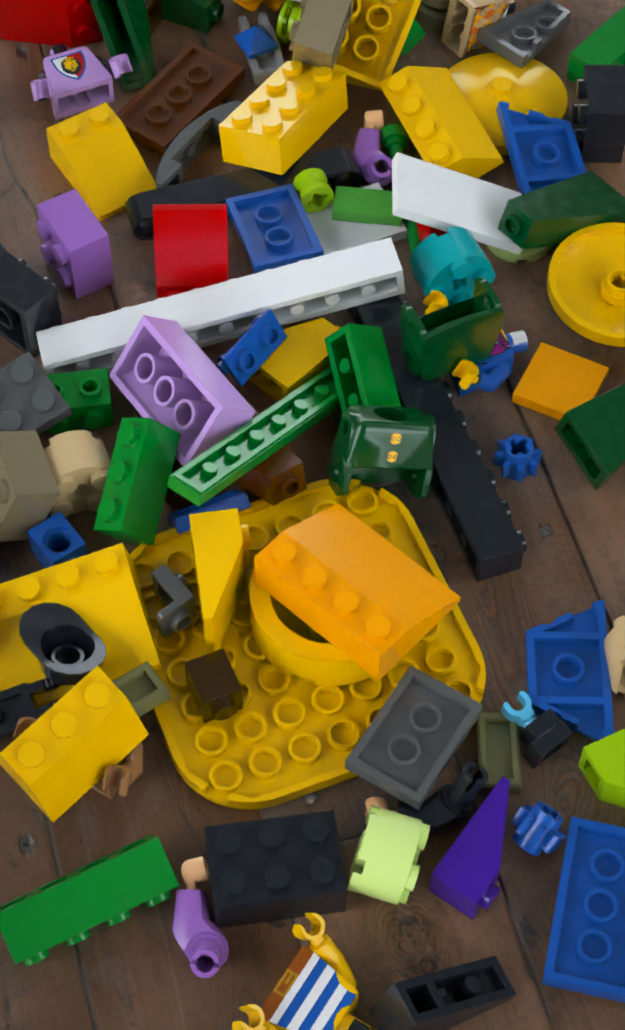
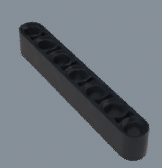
[125,146,363,240]

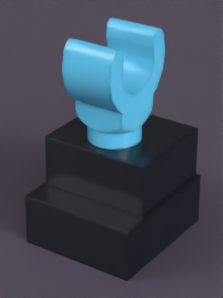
[501,691,573,768]

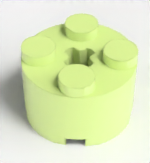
[347,805,430,905]

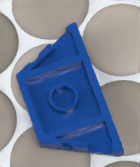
[496,101,586,195]
[524,600,614,741]

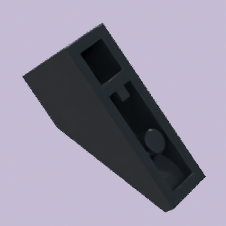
[369,956,517,1030]

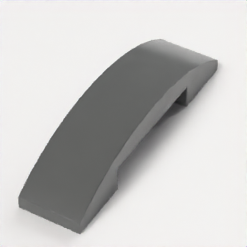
[156,100,242,189]

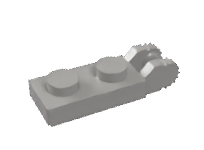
[238,12,285,85]

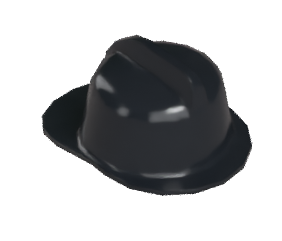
[19,603,107,685]

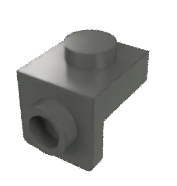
[151,564,196,638]

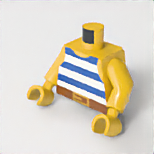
[232,913,372,1030]

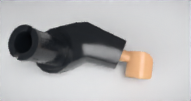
[365,762,489,836]

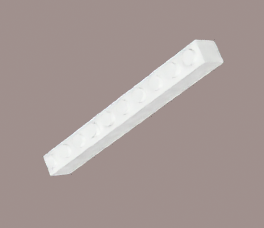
[36,237,405,375]

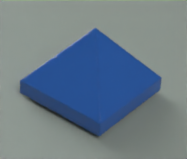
[234,25,279,60]

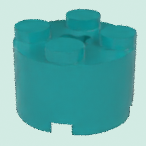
[410,227,496,306]

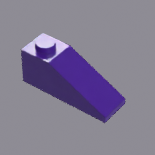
[429,776,510,920]

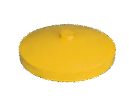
[448,52,568,156]
[547,222,625,347]

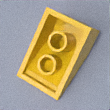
[46,102,156,222]
[189,508,252,654]

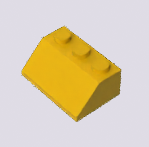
[0,665,149,823]

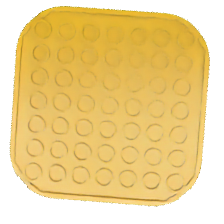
[130,479,486,810]

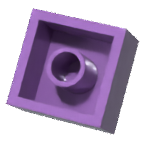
[35,189,115,299]

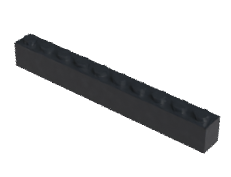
[347,295,527,582]

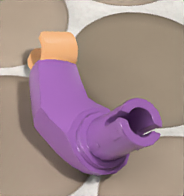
[353,110,392,187]
[172,856,229,978]

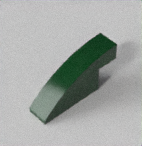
[90,0,155,92]

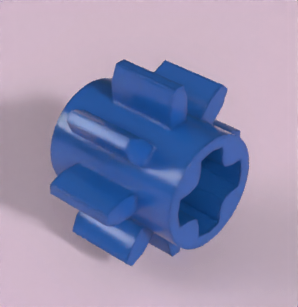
[493,433,542,482]
[510,802,566,856]

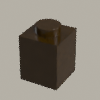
[184,649,243,723]

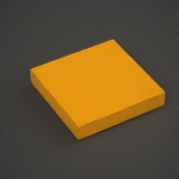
[512,342,609,421]

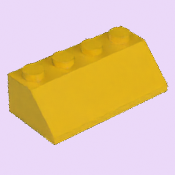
[378,66,504,178]

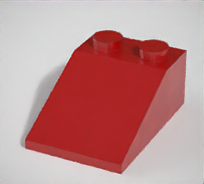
[0,0,103,48]
[153,204,230,299]

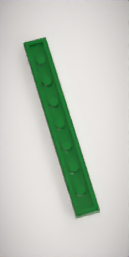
[167,366,340,507]

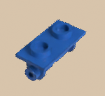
[216,309,287,387]

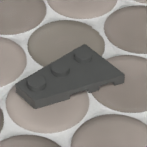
[477,0,571,69]

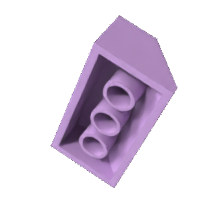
[109,315,256,466]

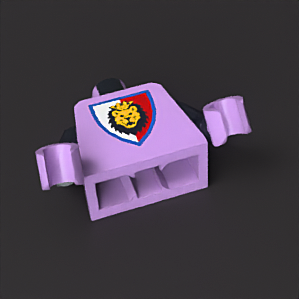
[30,43,133,120]

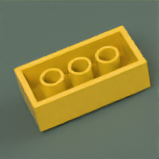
[218,60,348,175]

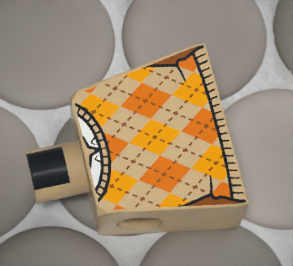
[441,0,516,59]

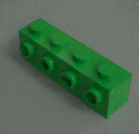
[41,368,114,434]
[0,834,179,966]

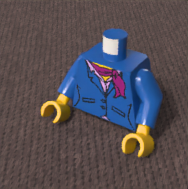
[423,290,528,397]

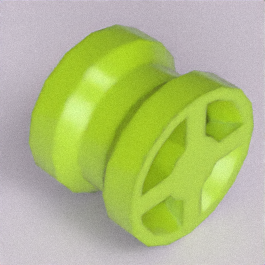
[293,168,334,213]

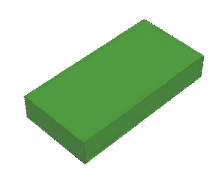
[332,186,403,226]

